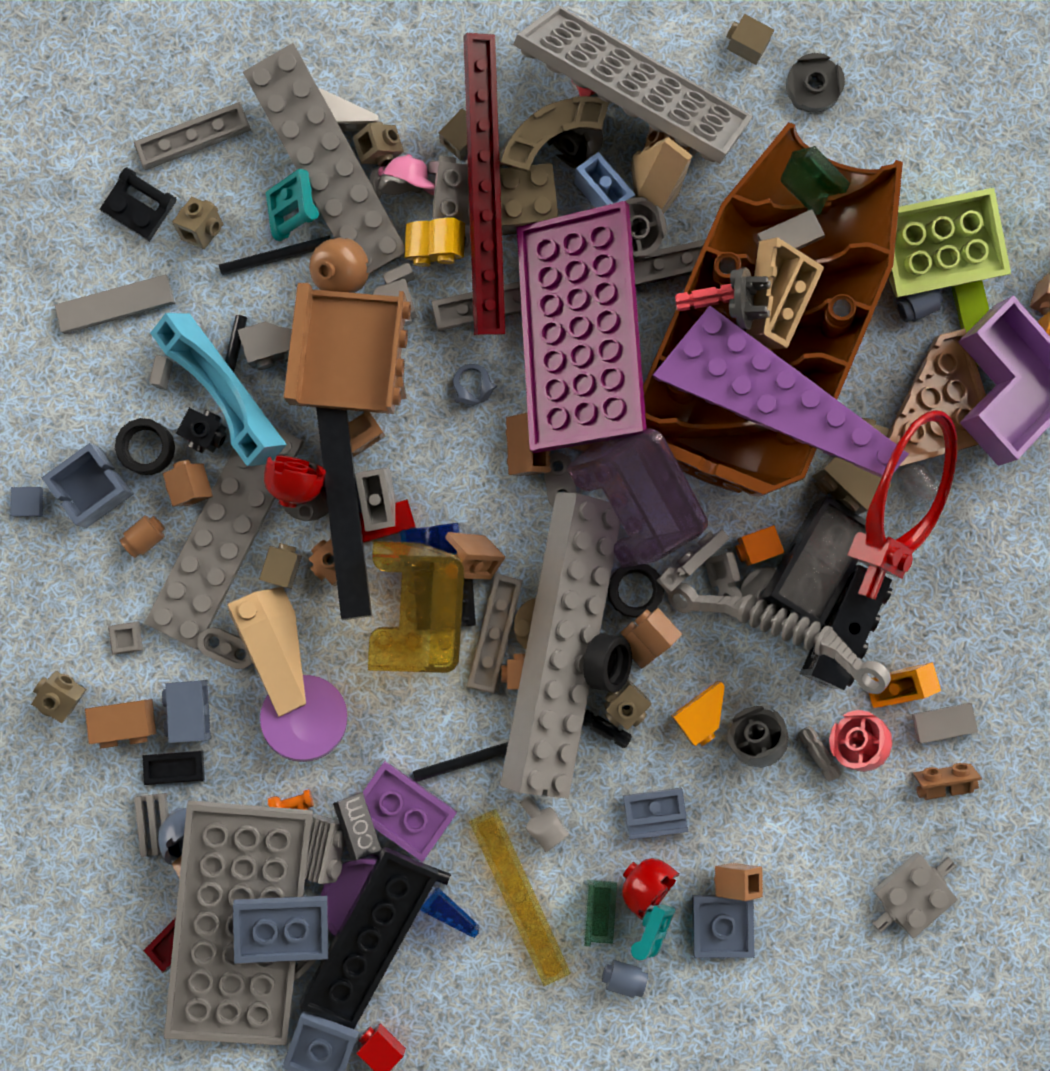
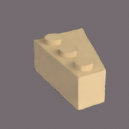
[746,237,824,349]

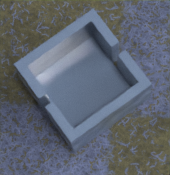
[41,443,134,528]

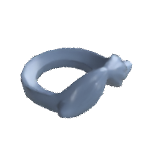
[453,364,497,406]

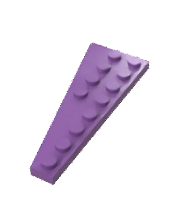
[653,306,909,478]

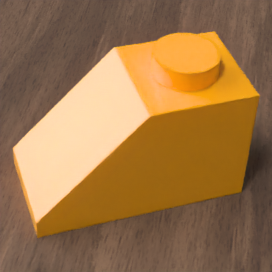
[868,662,941,708]
[671,681,725,746]

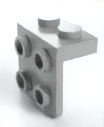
[428,156,470,225]

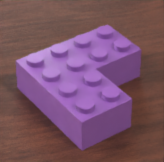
[958,295,1050,466]

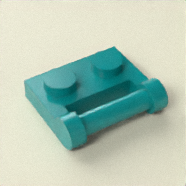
[266,169,319,241]
[631,904,676,960]

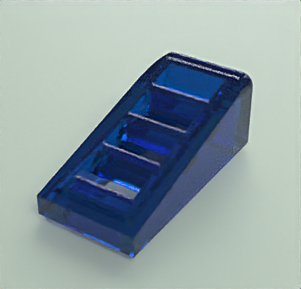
[420,887,480,938]

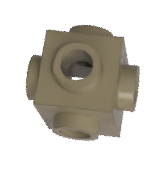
[353,122,404,167]
[172,196,224,250]
[31,671,87,723]
[604,679,652,730]

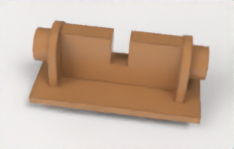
[913,763,982,800]

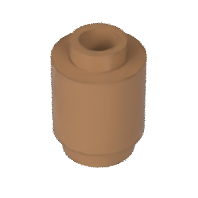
[119,515,165,558]

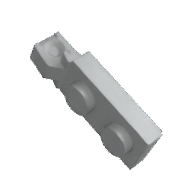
[656,529,729,593]

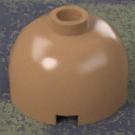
[309,238,369,293]

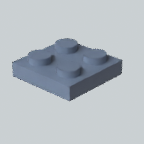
[692,895,755,958]
[282,1011,359,1071]

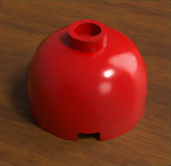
[264,456,326,508]
[622,858,680,920]

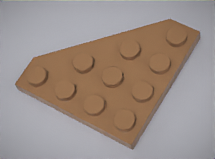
[886,329,986,467]

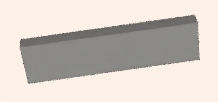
[133,102,251,170]
[54,274,175,334]
[466,573,523,694]

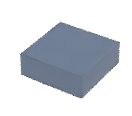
[10,487,43,517]

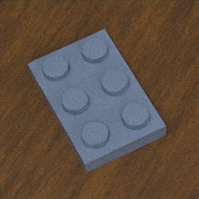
[233,896,328,964]

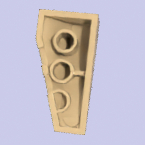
[631,137,692,214]
[227,587,306,717]

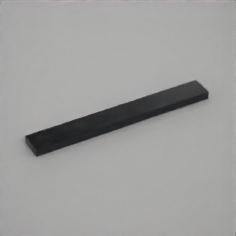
[316,407,372,621]

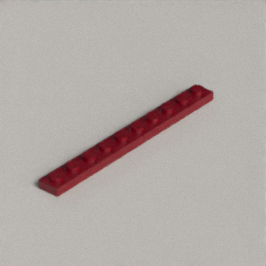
[463,33,505,335]

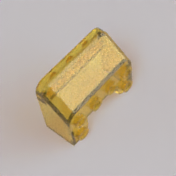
[368,541,464,673]

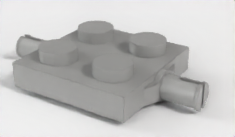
[872,852,958,939]

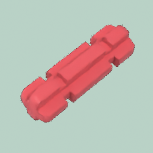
[675,284,734,311]

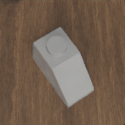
[355,468,395,531]

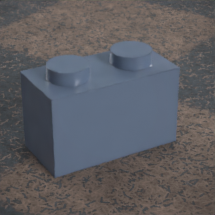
[162,680,211,743]

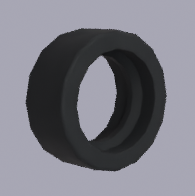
[115,418,175,475]
[608,562,664,618]
[583,633,632,693]

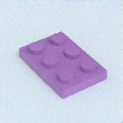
[363,760,457,862]

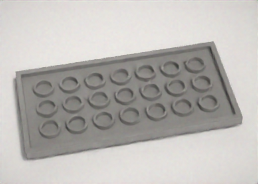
[513,5,753,164]
[164,800,313,1046]

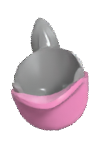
[369,154,435,199]

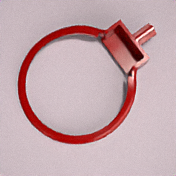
[847,410,957,600]

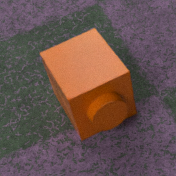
[735,525,785,566]

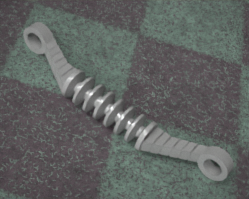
[668,582,891,694]

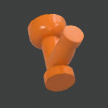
[268,789,314,810]

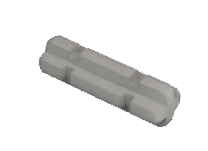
[798,726,841,781]

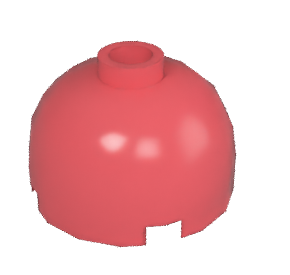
[829,710,892,772]

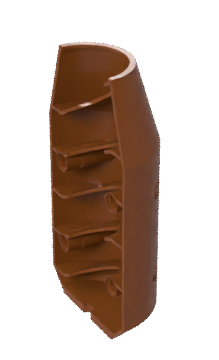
[643,122,903,497]

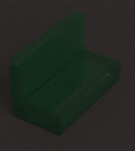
[780,146,850,215]
[583,879,617,947]

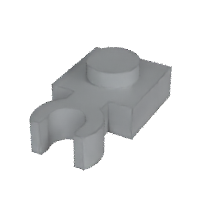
[705,552,742,597]

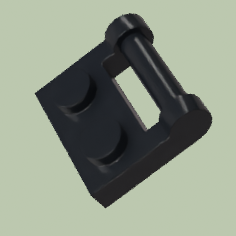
[99,167,177,242]

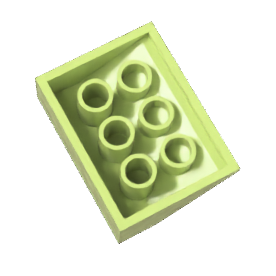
[888,188,1011,298]

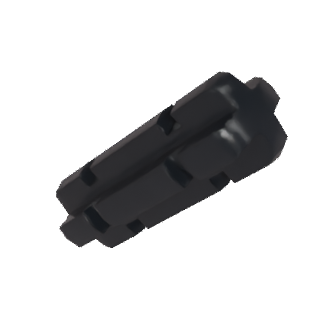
[583,709,632,748]

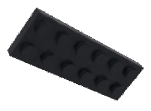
[299,846,439,1029]

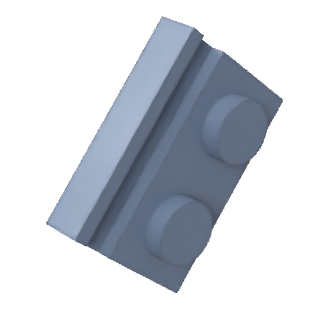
[623,788,689,840]

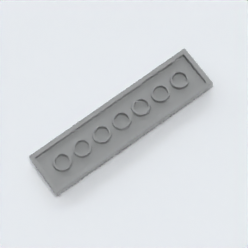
[243,43,405,274]
[144,426,304,649]

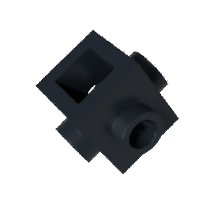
[176,407,227,454]

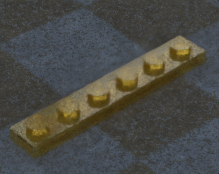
[469,808,571,986]

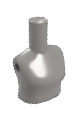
[520,796,569,852]

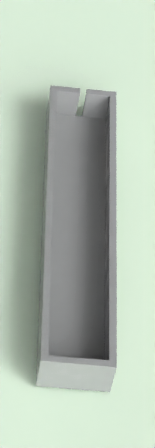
[500,492,624,799]

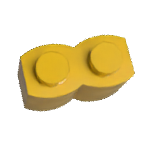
[404,218,465,267]

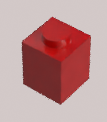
[356,1023,406,1071]

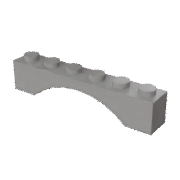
[238,279,417,370]

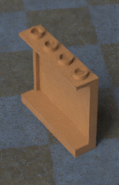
[283,283,411,414]

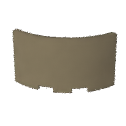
[499,96,609,172]

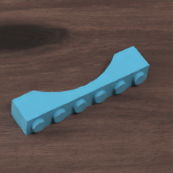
[150,313,287,467]

